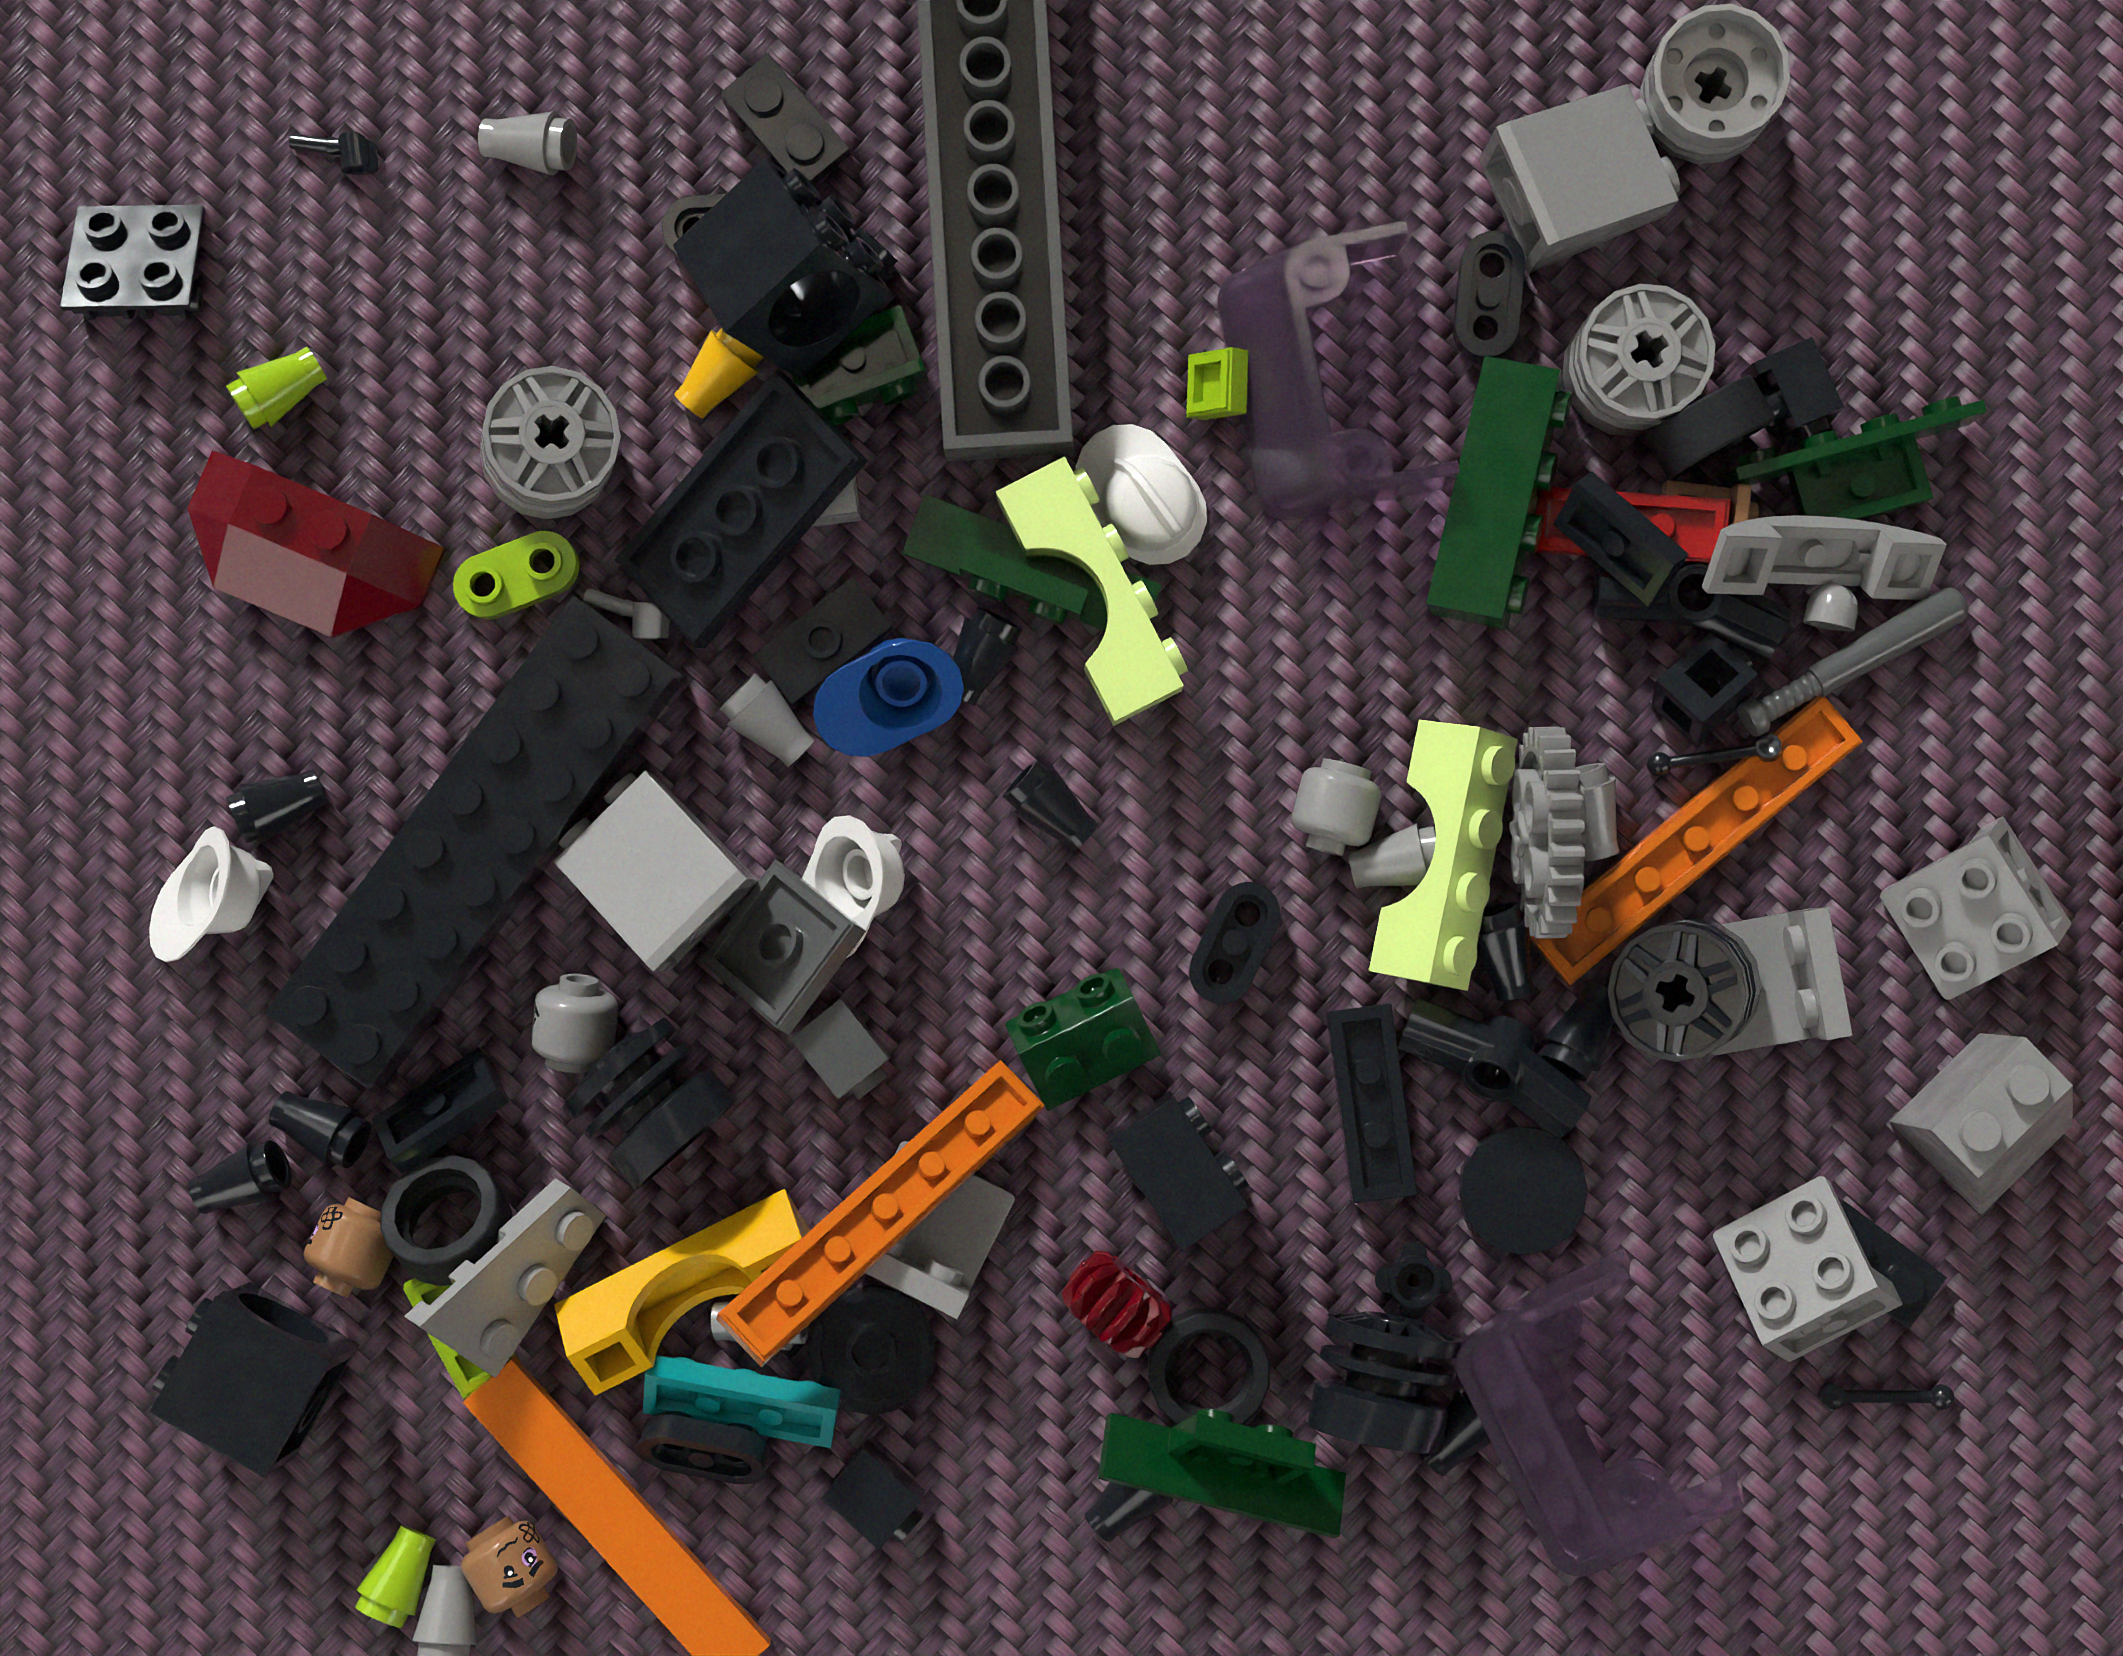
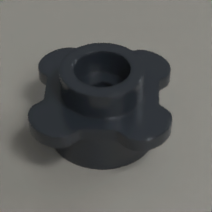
[1375,1242,1452,1319]

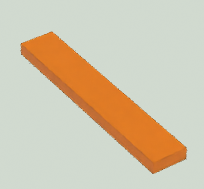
[1530,696,1863,985]
[716,1060,1045,1367]
[463,1356,771,1656]

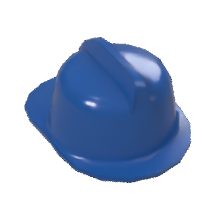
[813,638,964,757]

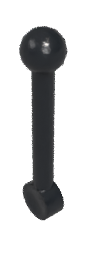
[1647,734,1782,777]
[1818,1382,1955,1410]

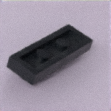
[1326,1003,1417,1204]

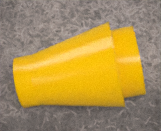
[674,328,764,419]

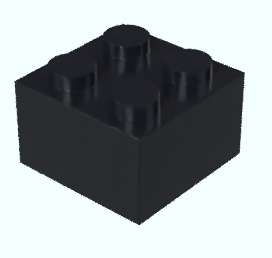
[1107,1091,1250,1251]

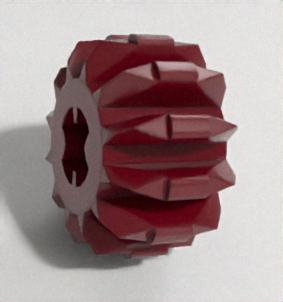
[1061,1250,1172,1358]

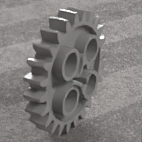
[1509,727,1586,939]

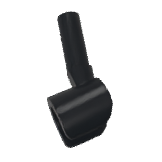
[289,131,378,175]

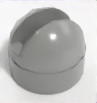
[1803,583,1858,632]

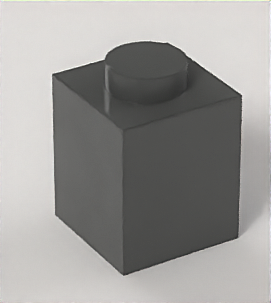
[790,998,892,1100]

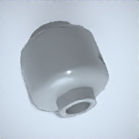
[1291,758,1382,856]
[531,974,618,1073]

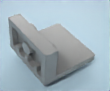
[1880,816,2072,1000]
[1710,907,1853,1055]
[866,1141,1015,1319]
[1713,1176,1903,1362]

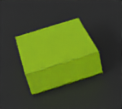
[1186,347,1249,421]

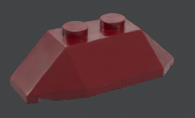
[187,450,446,638]

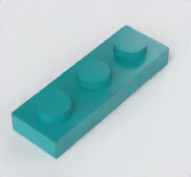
[643,1355,841,1448]

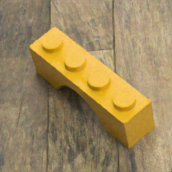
[554,1189,810,1396]

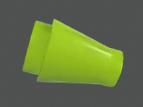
[226,346,327,430]
[355,1525,436,1628]

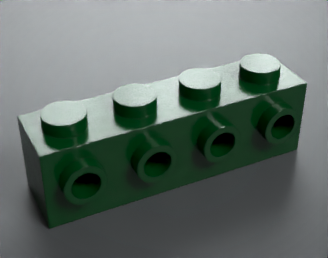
[1426,356,1572,630]

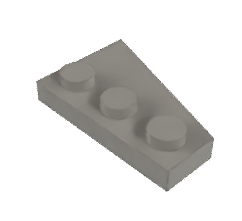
[404,1179,606,1378]

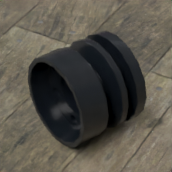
[1607,918,1762,1062]
[562,1018,738,1190]
[1307,1311,1461,1454]

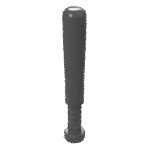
[1737,587,1969,737]

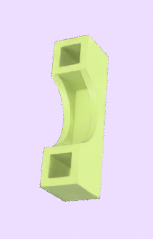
[996,456,1188,726]
[1369,720,1518,991]

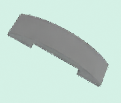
[1702,515,1947,600]

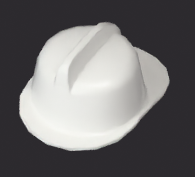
[1076,424,1207,565]
[802,815,905,958]
[149,826,274,962]

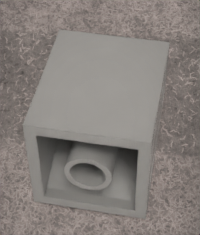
[1479,84,1680,274]
[553,771,759,972]
[1889,1033,2073,1214]

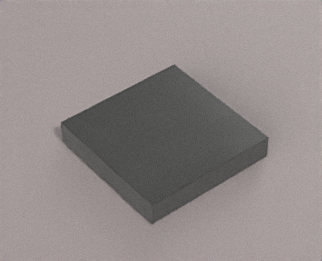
[700,859,866,1035]

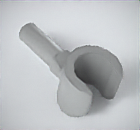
[584,588,670,639]

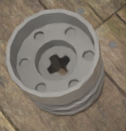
[1639,4,1790,164]
[1562,284,1716,437]
[480,366,621,519]

